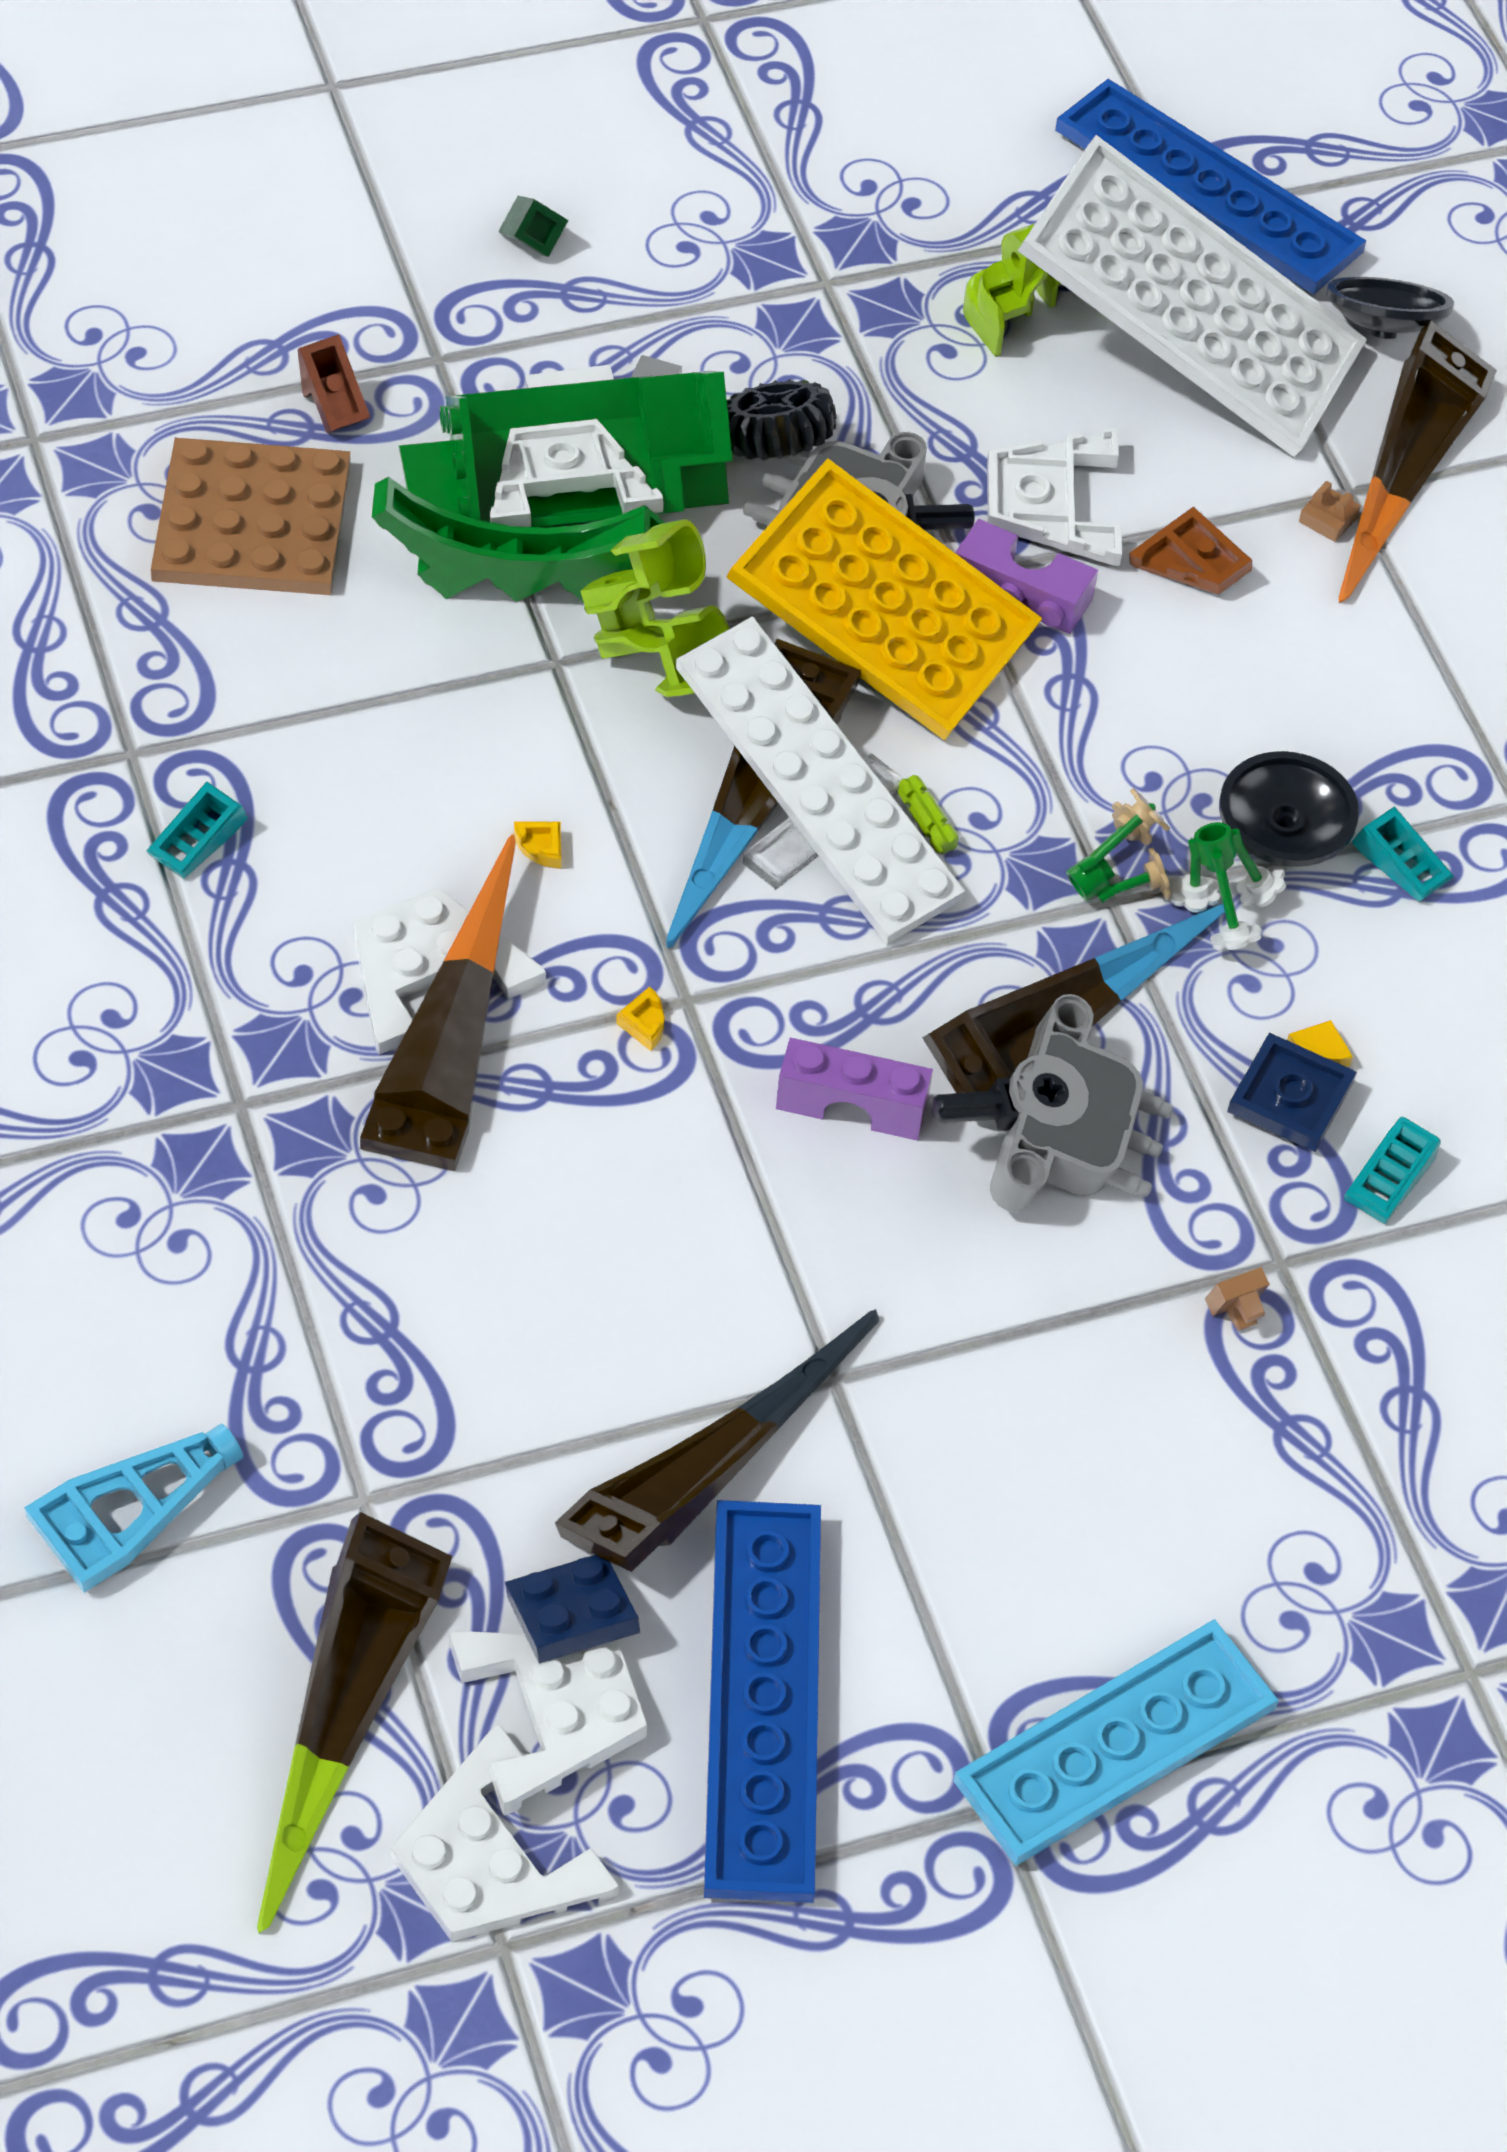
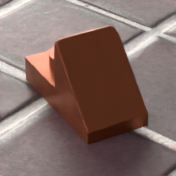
[297,334,370,433]

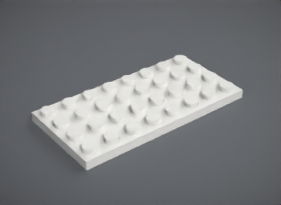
[1017,135,1367,457]

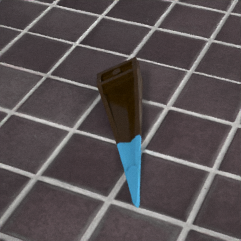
[666,638,861,949]
[922,903,1225,1093]

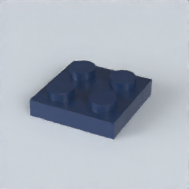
[1227,1032,1357,1152]
[505,1555,640,1664]

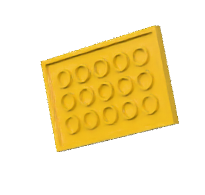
[726,458,1043,741]

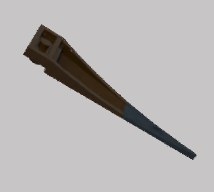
[555,1309,879,1572]

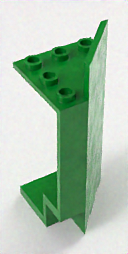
[398,371,732,527]

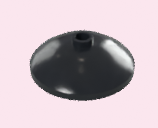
[1326,277,1454,339]
[1219,751,1359,866]

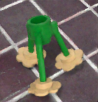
[1065,788,1171,904]

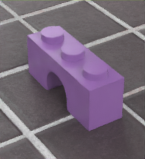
[955,518,1098,634]
[776,1037,933,1141]

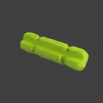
[898,775,959,854]

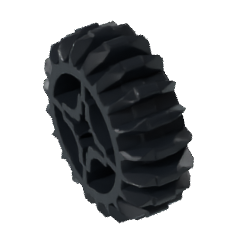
[727,379,837,461]

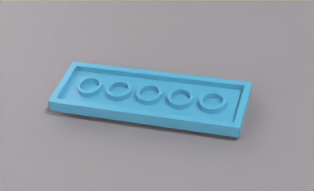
[954,1619,1278,1866]

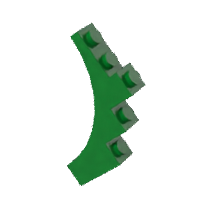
[372,476,665,603]

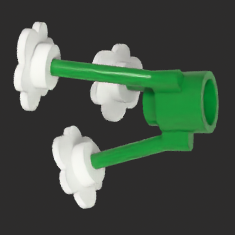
[1169,822,1286,950]

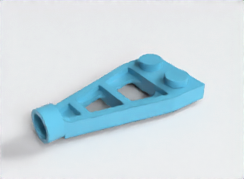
[24,1423,243,1593]

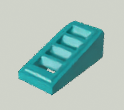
[146,781,248,879]
[1352,806,1454,902]
[1344,1116,1441,1224]

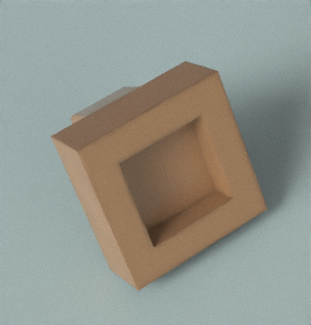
[1299,481,1361,542]
[1205,1267,1270,1331]

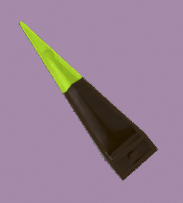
[257,1512,453,1934]

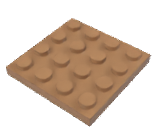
[150,437,351,595]

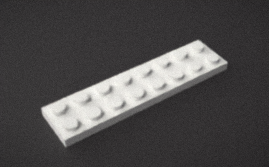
[676,616,965,945]

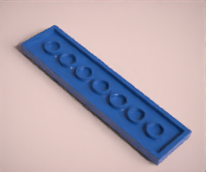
[1055,79,1367,295]
[704,1500,821,1903]

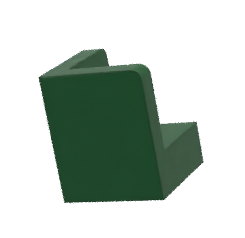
[499,195,569,257]

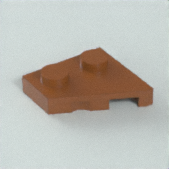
[1129,506,1252,595]

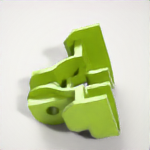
[963,223,1061,357]
[580,519,729,697]

